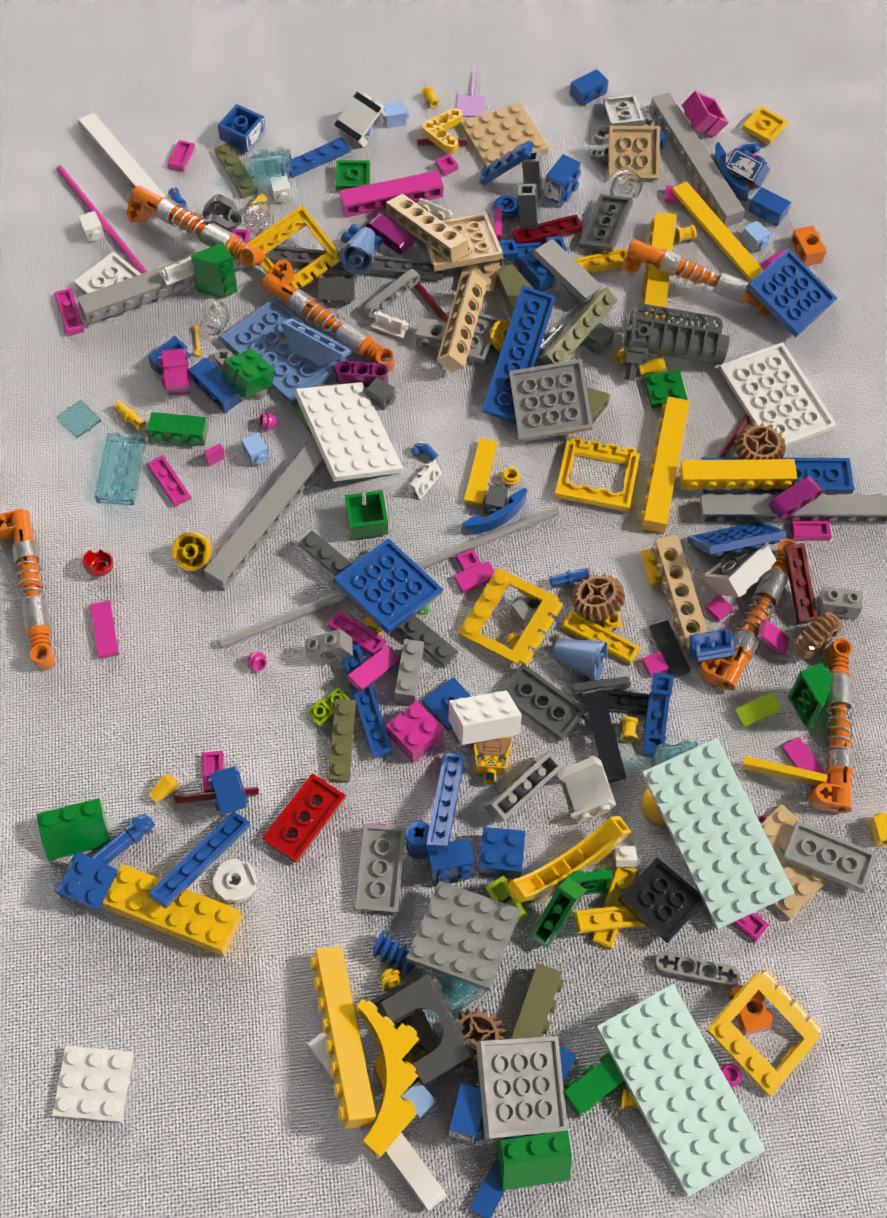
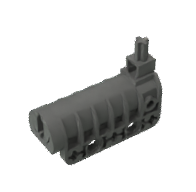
[623,304,730,381]

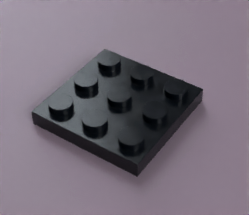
[617,857,704,944]

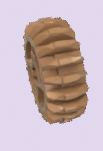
[735,422,786,460]
[572,573,625,622]
[793,612,842,660]
[454,1007,506,1070]

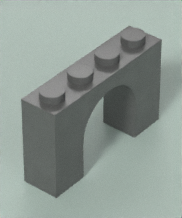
[518,151,543,229]
[381,975,475,1085]

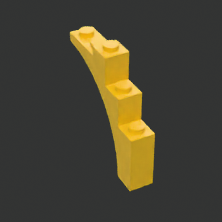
[507,816,632,903]
[354,999,419,1159]

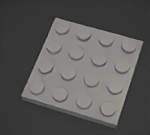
[509,359,593,442]
[406,881,521,991]
[476,1036,568,1139]

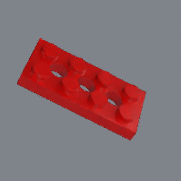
[262,773,346,864]

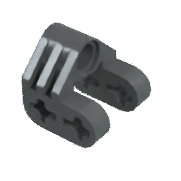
[197,194,242,239]

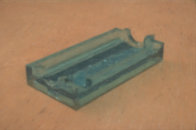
[94,432,146,505]

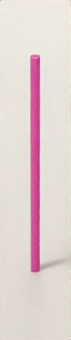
[56,165,147,274]

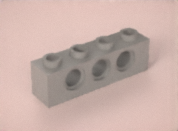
[484,751,563,823]

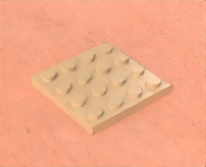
[460,102,549,166]
[425,213,503,271]
[761,804,829,921]

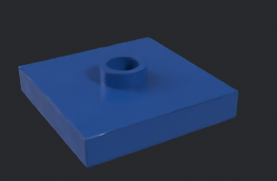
[422,677,472,731]

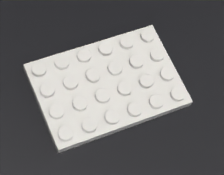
[719,342,837,447]
[294,382,403,482]

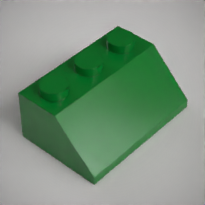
[190,242,238,298]
[788,663,832,731]
[36,798,110,861]
[495,1130,572,1191]

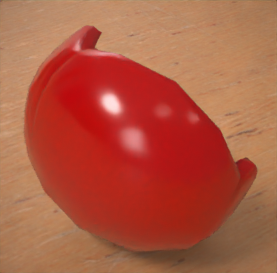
[82,549,114,577]

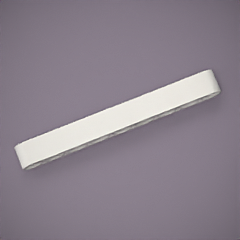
[78,112,166,217]
[307,1032,447,1212]

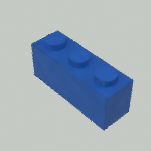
[188,357,242,413]

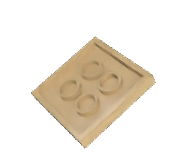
[608,126,660,179]

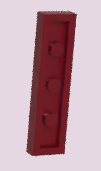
[512,214,583,244]
[783,543,818,623]

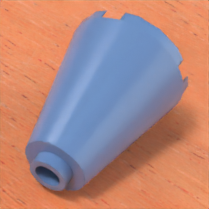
[339,227,375,275]
[550,640,608,680]

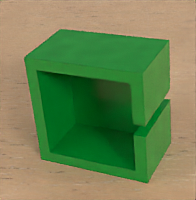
[221,348,276,399]
[344,490,389,539]

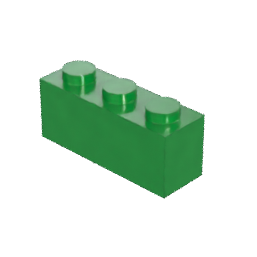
[147,412,208,446]
[530,877,586,948]
[564,1052,625,1118]

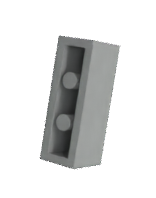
[395,639,424,705]

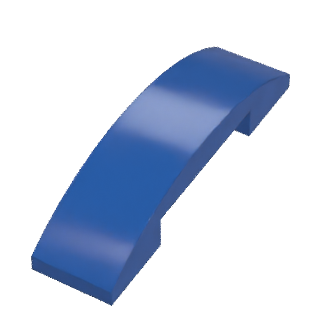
[715,142,748,202]
[498,236,567,261]
[462,488,527,535]
[643,672,674,756]

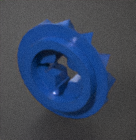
[493,195,519,219]

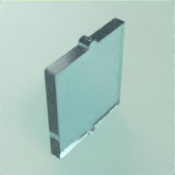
[57,400,101,438]

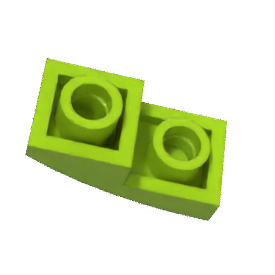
[306,686,350,727]
[735,692,782,728]

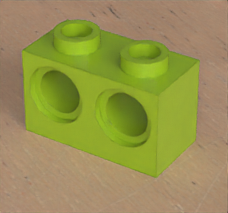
[485,876,529,923]

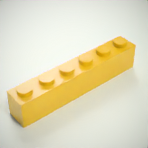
[679,459,797,491]

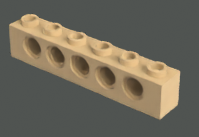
[386,194,468,263]
[437,270,487,372]
[651,535,708,654]

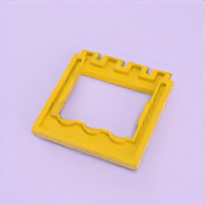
[246,205,341,288]
[554,437,640,512]
[458,568,563,666]
[705,969,821,1097]

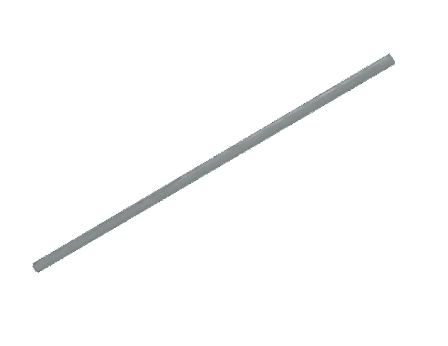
[218,506,559,648]

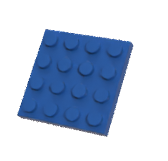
[746,249,838,338]
[687,521,787,556]
[332,538,443,634]

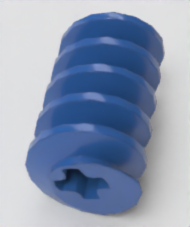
[406,821,430,859]
[372,930,416,975]

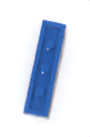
[283,137,350,178]
[479,140,534,185]

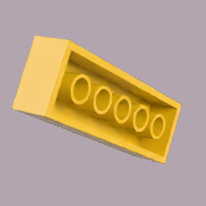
[102,864,243,957]

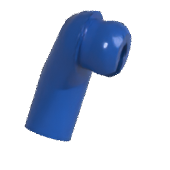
[737,142,760,154]
[411,443,439,461]

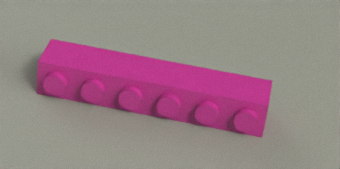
[339,170,444,218]

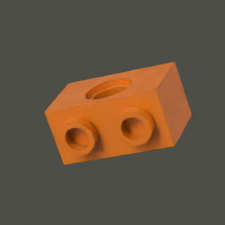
[790,225,827,266]
[728,985,773,1036]

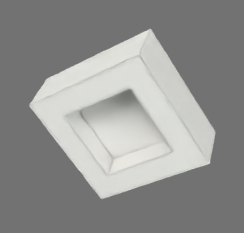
[613,846,638,867]

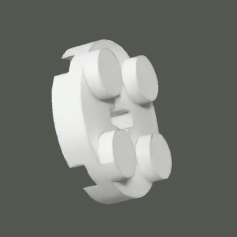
[213,859,257,903]

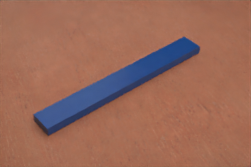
[469,1045,577,1218]

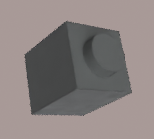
[585,322,614,355]
[366,377,396,410]
[484,485,508,515]

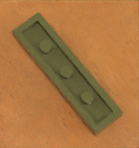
[214,142,258,199]
[329,699,356,782]

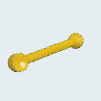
[192,324,202,357]

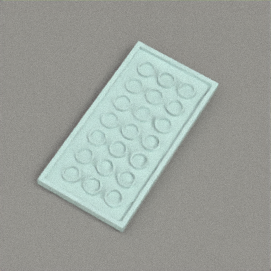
[641,738,795,929]
[596,984,766,1197]

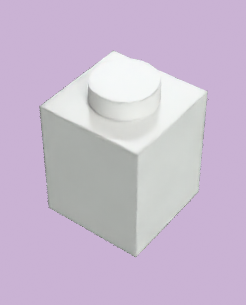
[269,173,291,203]
[78,211,104,243]

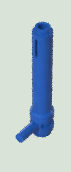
[54,813,155,898]

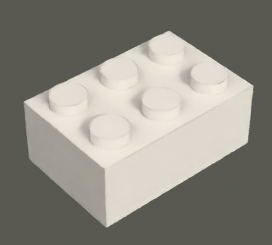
[704,543,777,597]
[448,691,522,745]

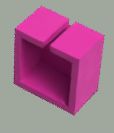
[682,91,729,137]
[159,349,191,395]
[386,701,444,763]

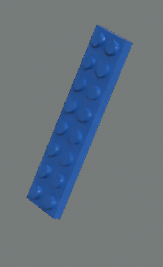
[481,285,556,424]
[701,457,854,494]

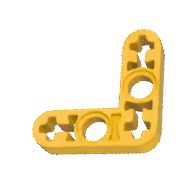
[422,109,463,154]

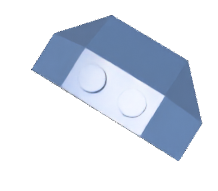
[281,318,351,366]

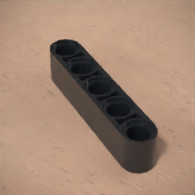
[582,686,627,783]

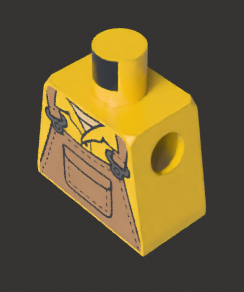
[473,737,512,785]

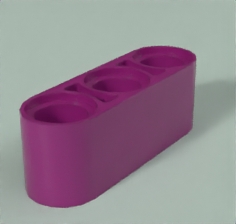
[366,213,414,255]
[335,361,388,387]
[768,476,823,520]

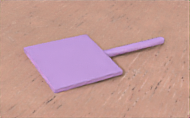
[456,72,485,117]

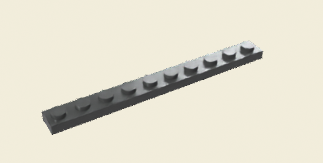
[268,246,443,280]
[299,530,458,668]

